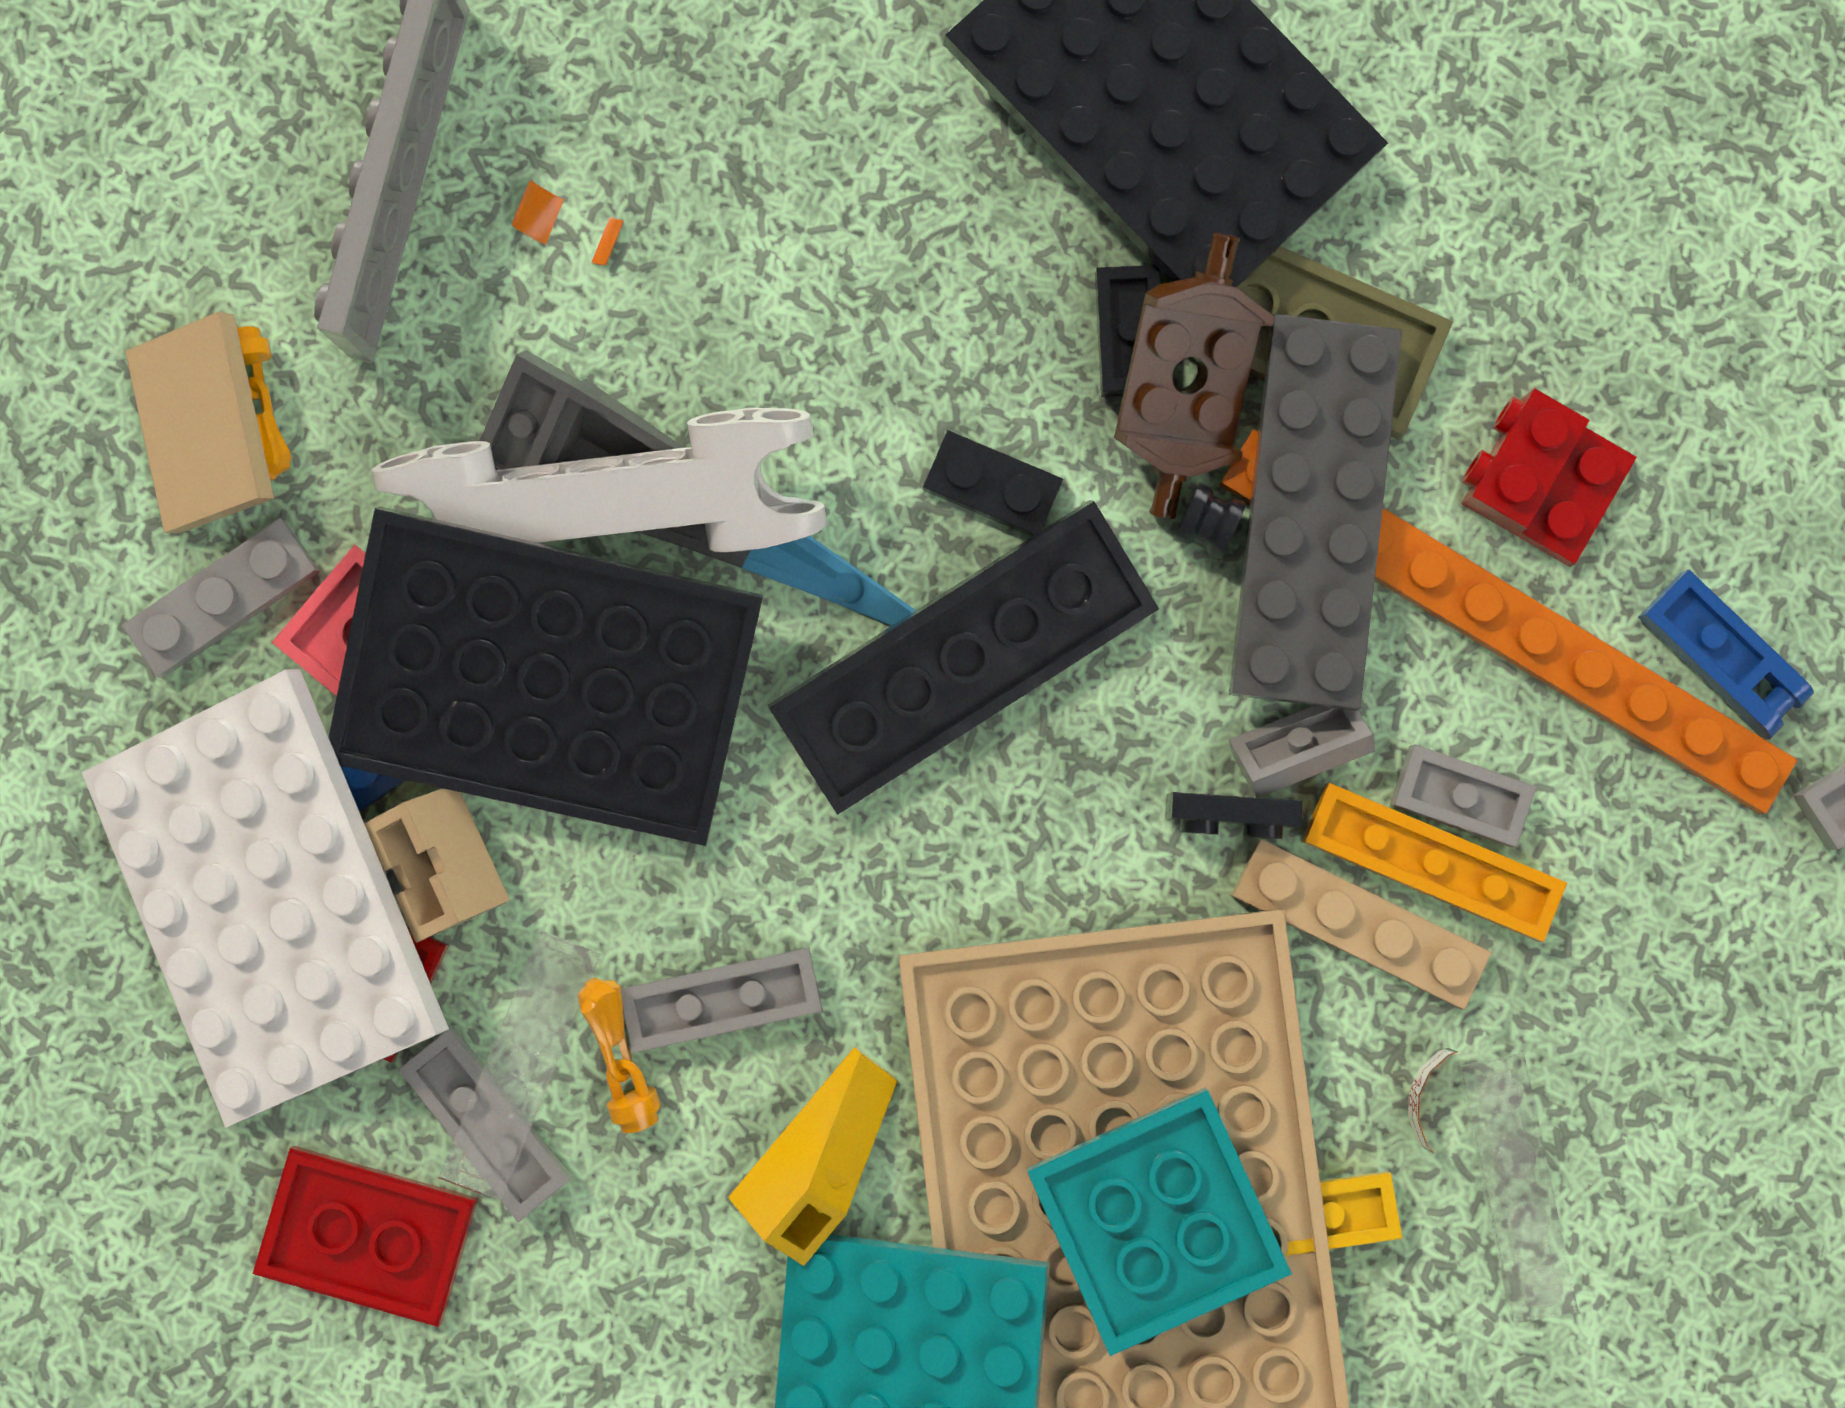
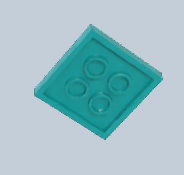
[1027,1087,1292,1356]

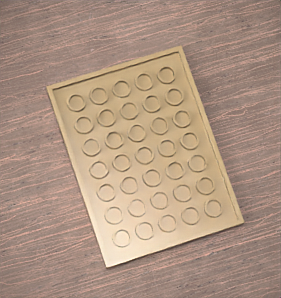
[899,909,1350,1408]

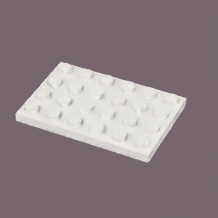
[81,669,449,1128]

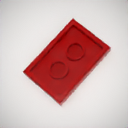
[252,1146,479,1327]

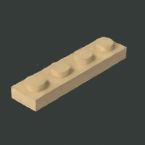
[1231,839,1492,1010]

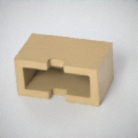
[364,788,510,943]

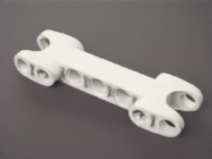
[371,408,827,552]

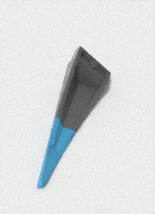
[480,350,916,626]

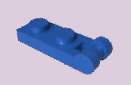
[1638,569,1814,740]

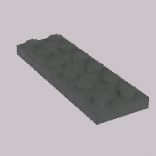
[1229,314,1402,711]

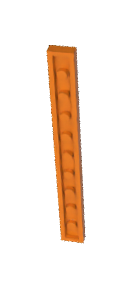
[1219,429,1798,814]

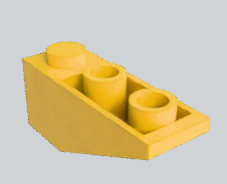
[728,1047,898,1266]

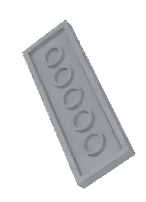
[314,0,470,363]

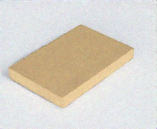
[125,312,274,533]

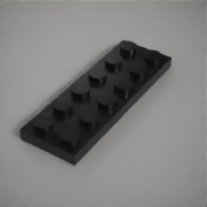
[767,500,1159,815]

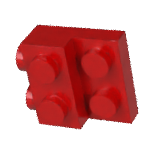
[1461,388,1637,567]

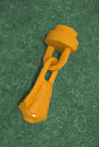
[237,326,292,481]
[577,977,661,1133]

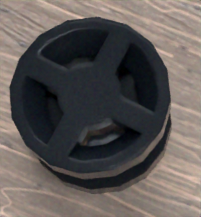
[1173,482,1246,561]

